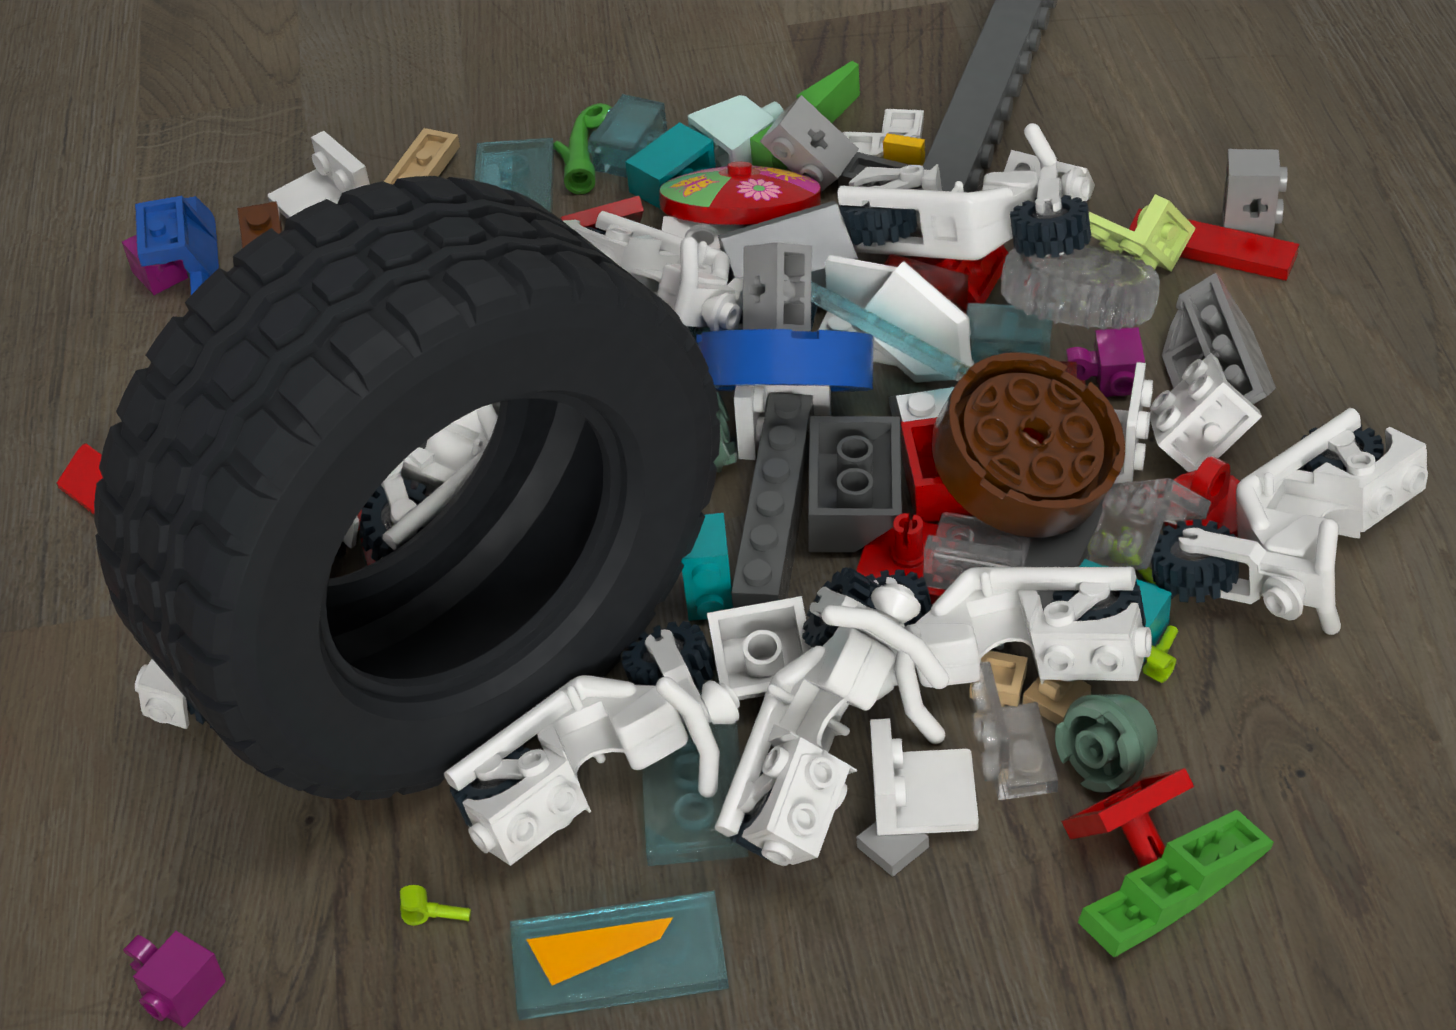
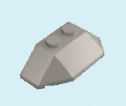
[1162,273,1276,404]

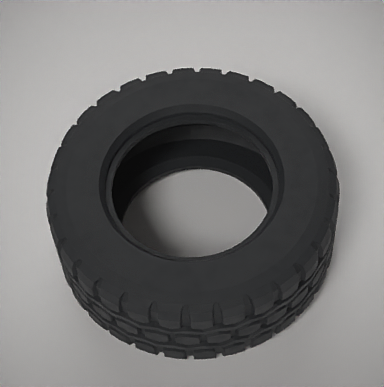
[94,176,720,800]

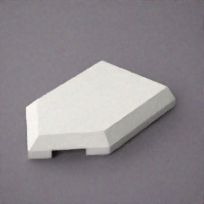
[852,261,974,382]

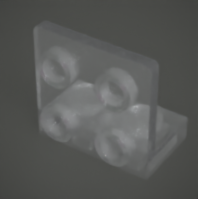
[1086,478,1211,570]
[923,512,1032,590]
[971,661,1058,800]

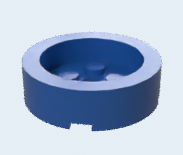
[697,329,874,392]

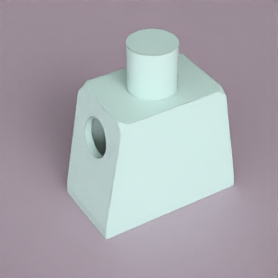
[688,95,784,167]

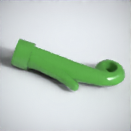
[553,103,615,194]

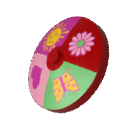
[659,161,821,225]

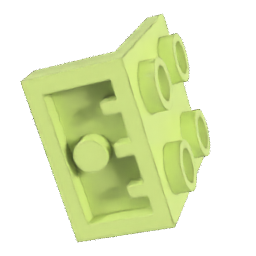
[1089,194,1196,272]

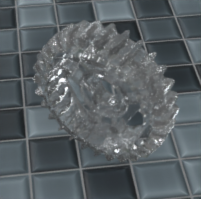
[1001,244,1160,330]

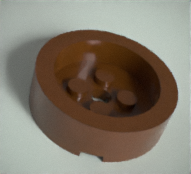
[932,352,1125,537]

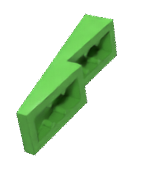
[750,61,860,170]

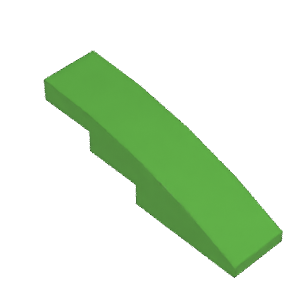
[1078,810,1274,957]

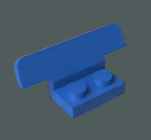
[135,196,219,295]

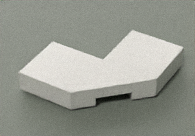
[843,109,924,158]

